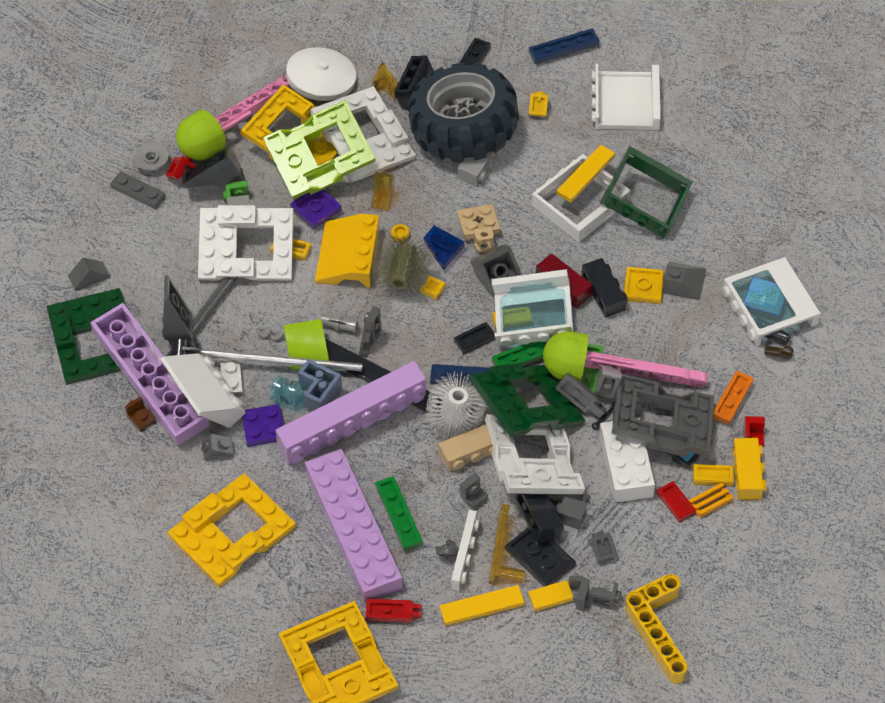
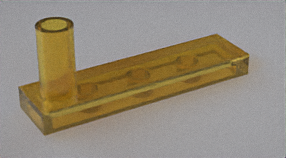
[488,504,525,585]

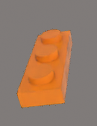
[713,370,754,425]

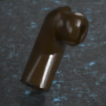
[764,346,794,360]

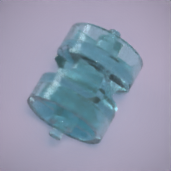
[268,376,304,407]

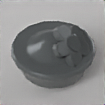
[435,539,459,560]

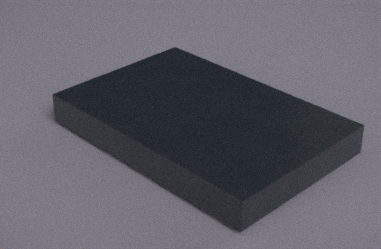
[505,527,576,587]

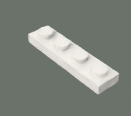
[451,510,480,591]

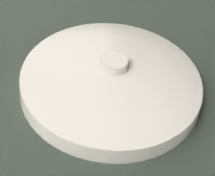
[286,47,356,101]

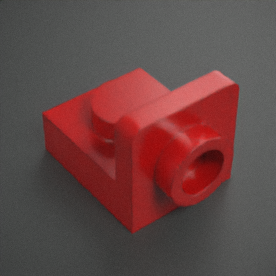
[165,156,196,180]

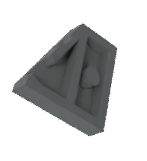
[359,306,382,358]

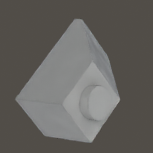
[594,365,622,399]

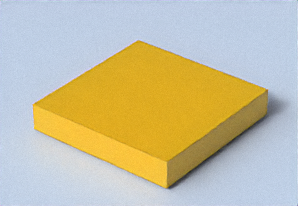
[624,267,664,304]

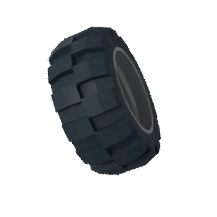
[408,63,519,162]

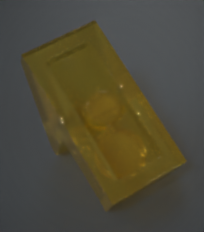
[373,62,398,100]

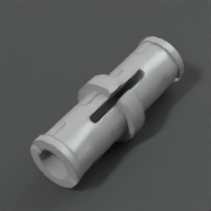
[320,314,359,333]

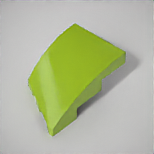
[283,319,330,371]

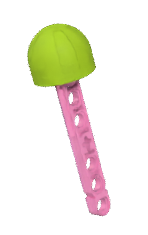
[176,75,293,160]
[543,331,708,387]

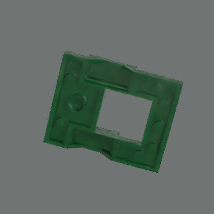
[46,288,124,385]
[469,363,585,437]

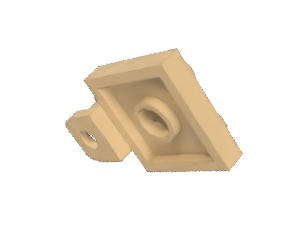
[457,204,501,253]

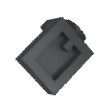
[460,473,488,508]
[587,531,618,562]
[569,576,590,611]
[589,582,621,610]

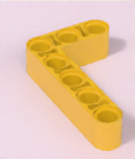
[625,574,687,684]

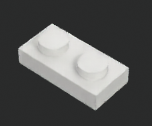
[220,360,243,397]

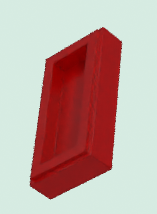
[656,481,696,523]

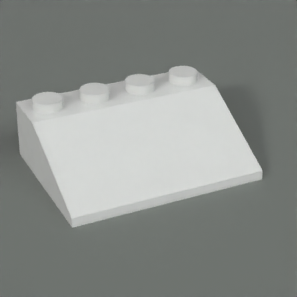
[161,354,246,428]

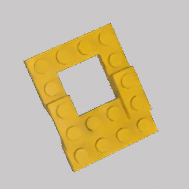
[240,84,339,166]
[167,473,296,588]
[278,600,399,703]

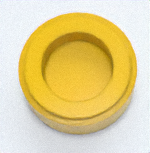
[391,224,409,243]

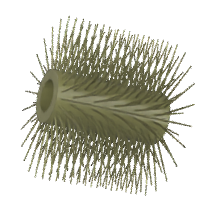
[373,234,433,297]

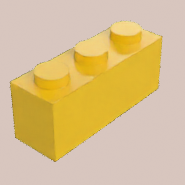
[732,438,766,500]

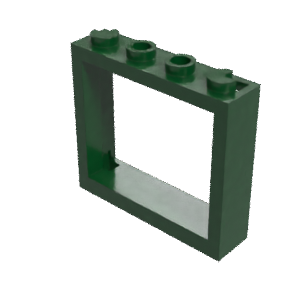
[600,146,693,238]

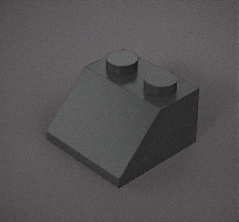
[470,245,522,296]

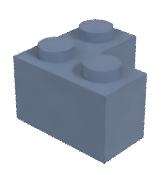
[298,359,342,411]

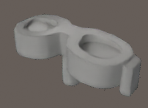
[256,325,284,342]

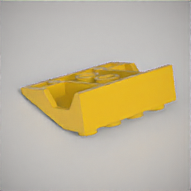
[315,214,380,288]

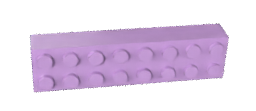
[90,303,210,446]
[275,361,426,465]
[305,449,403,604]

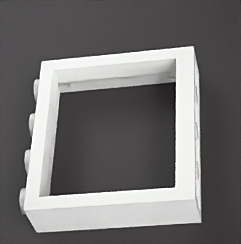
[532,154,631,242]

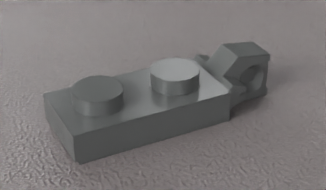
[555,373,607,418]

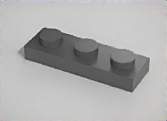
[110,171,166,209]

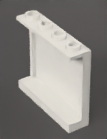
[592,64,660,130]

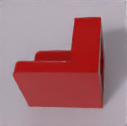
[743,416,765,447]

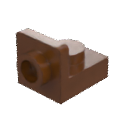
[124,397,156,432]

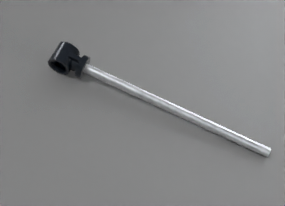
[171,339,363,371]

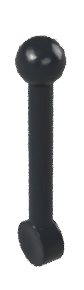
[592,401,615,430]

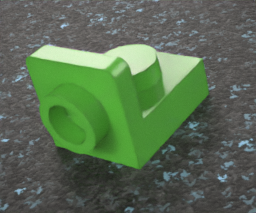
[223,180,249,202]

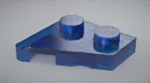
[424,225,465,270]

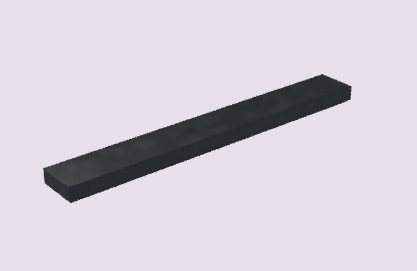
[325,338,444,418]

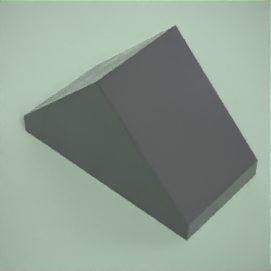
[68,257,110,291]

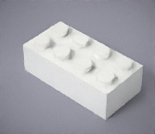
[599,418,655,503]

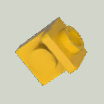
[529,91,549,117]

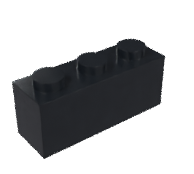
[394,55,434,108]
[581,258,628,318]
[514,493,564,543]

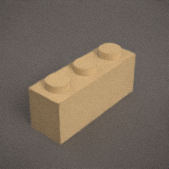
[438,424,494,472]

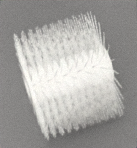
[425,372,486,439]

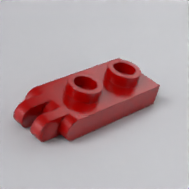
[365,599,422,622]

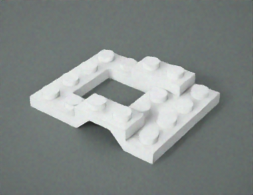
[310,86,416,183]
[198,205,293,281]
[485,414,585,494]

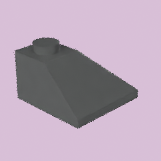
[662,261,706,300]

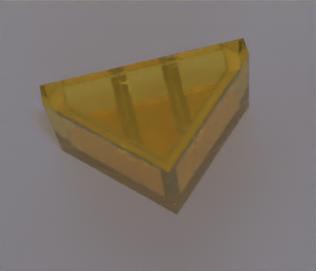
[371,171,395,210]

